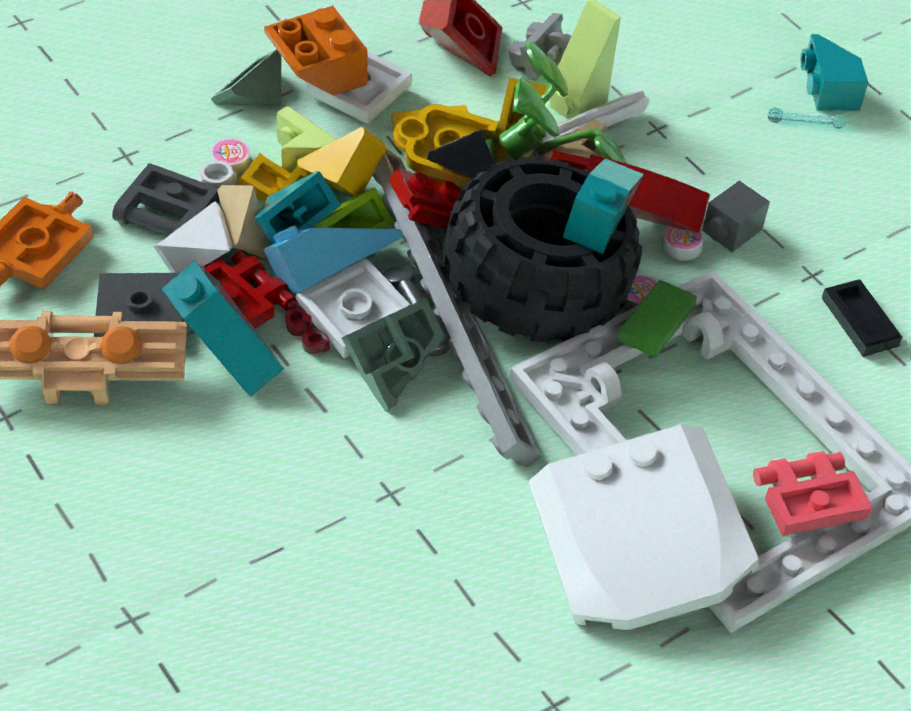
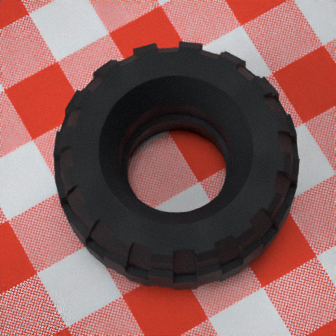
[443,157,642,342]

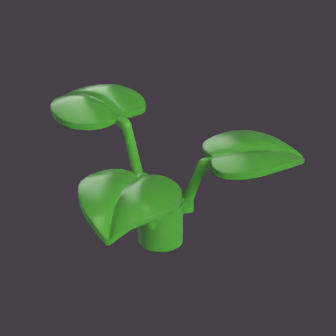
[499,40,627,164]

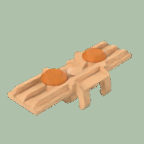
[0,311,187,405]

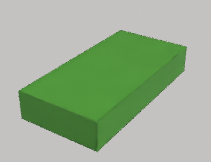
[618,280,697,358]

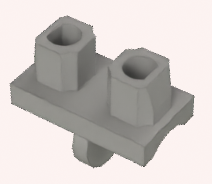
[508,13,571,80]

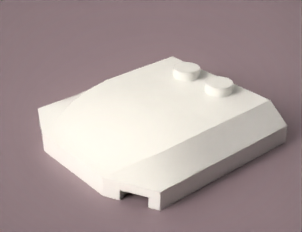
[529,424,759,630]

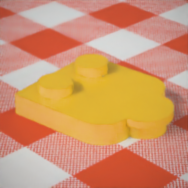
[393,104,499,187]

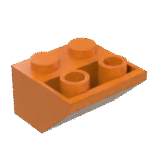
[264,6,367,96]

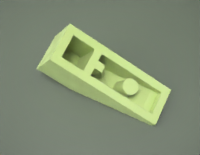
[549,0,621,119]

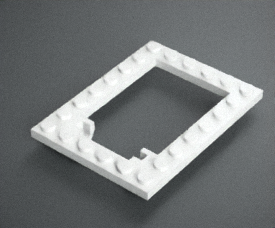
[509,270,911,633]

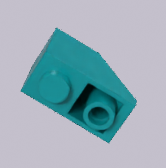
[800,34,869,111]

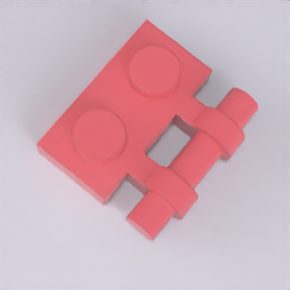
[753,451,873,536]

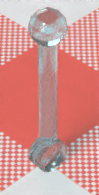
[768,107,847,129]

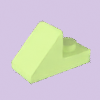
[277,106,337,173]

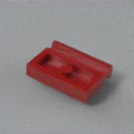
[389,168,461,230]

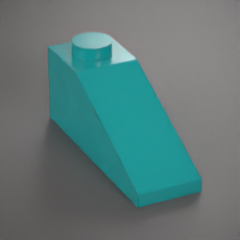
[563,159,644,254]
[162,261,285,397]

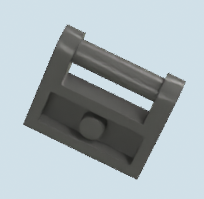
[112,163,220,236]

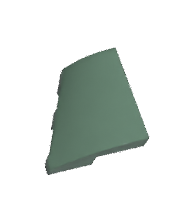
[341,297,445,410]

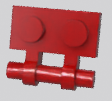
[204,250,297,329]

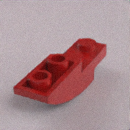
[550,150,710,234]

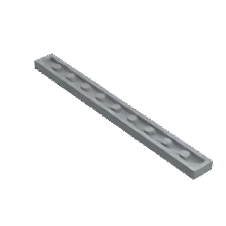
[372,148,541,467]

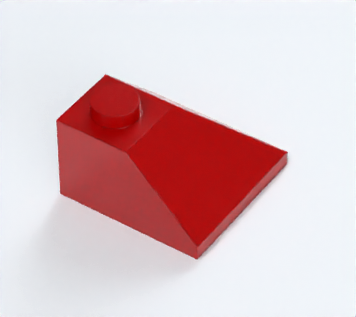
[419,0,503,76]

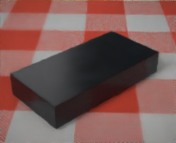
[822,279,902,357]

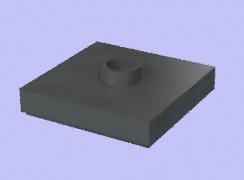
[93,273,184,337]

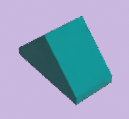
[255,171,341,245]

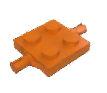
[0,191,94,290]

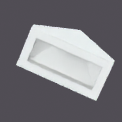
[154,202,233,273]

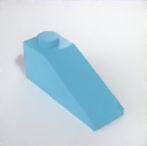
[263,225,404,293]

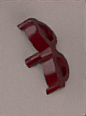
[285,300,330,354]

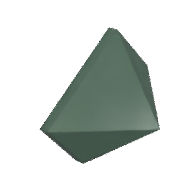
[210,49,282,106]

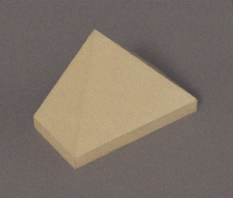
[217,185,269,260]

